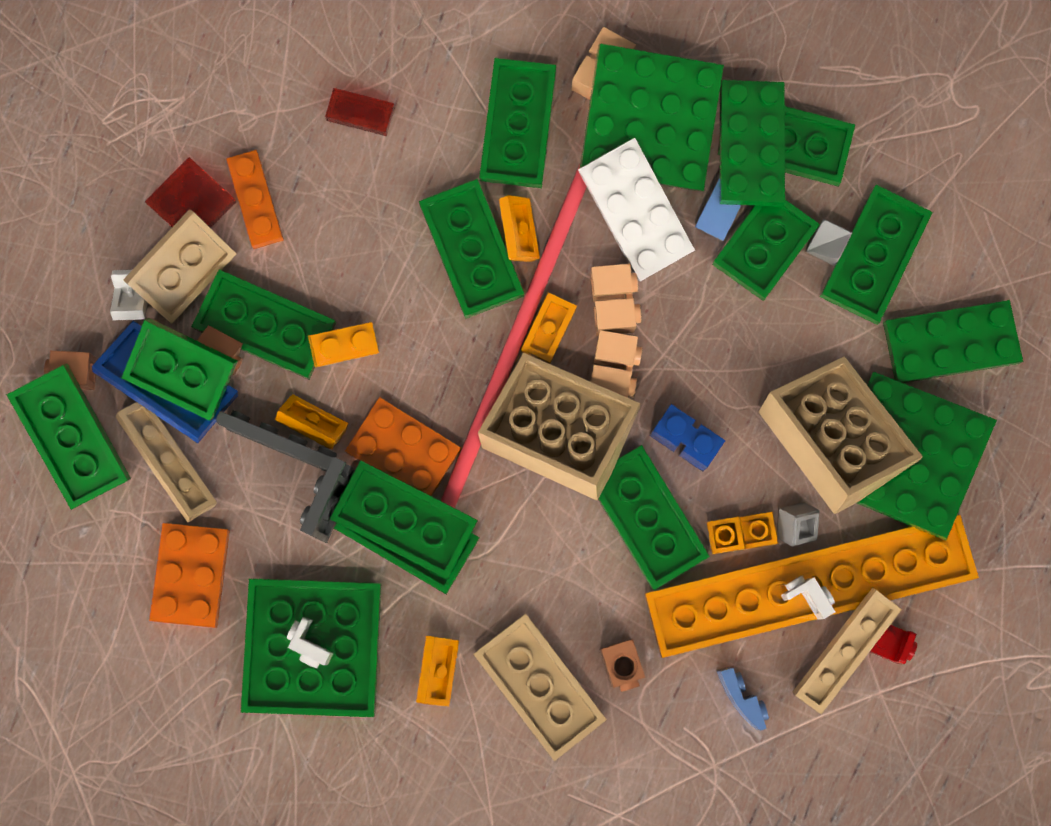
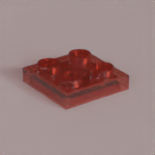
[145,157,236,228]

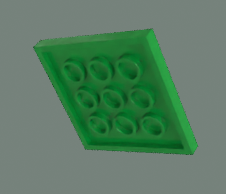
[580,44,724,192]
[857,372,997,540]
[240,579,382,717]

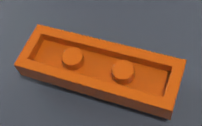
[226,150,284,249]

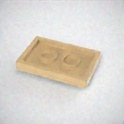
[123,209,236,324]

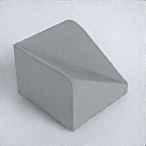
[806,219,852,266]
[777,503,820,546]

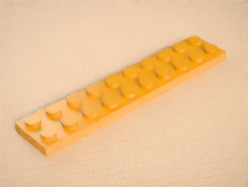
[645,515,979,658]

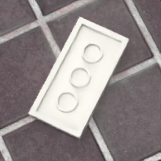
[578,138,695,281]

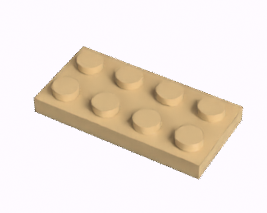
[473,614,607,761]

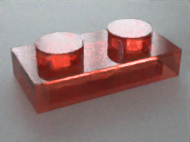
[325,88,395,136]

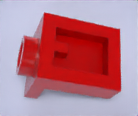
[870,625,917,664]

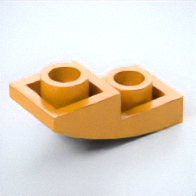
[707,512,779,554]

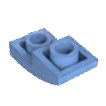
[695,178,741,241]
[717,667,769,731]

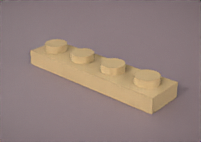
[116,402,217,523]
[793,587,902,714]

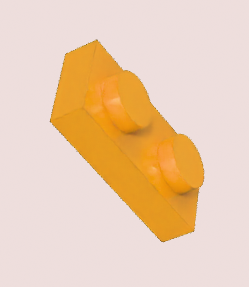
[499,195,540,262]
[521,293,577,364]
[308,322,379,367]
[275,394,349,450]
[416,636,459,707]

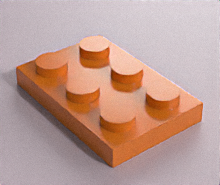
[345,397,462,496]
[149,523,230,628]

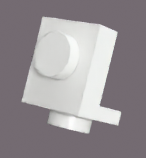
[110,270,148,320]
[781,576,835,620]
[287,617,334,668]

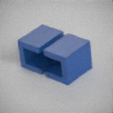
[650,404,726,472]

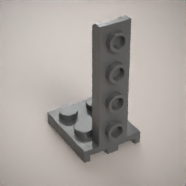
[216,410,355,543]

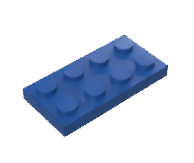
[92,321,238,443]

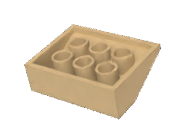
[478,353,640,500]
[759,356,923,514]

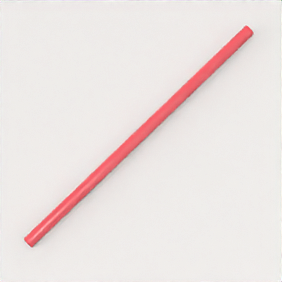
[441,164,587,508]

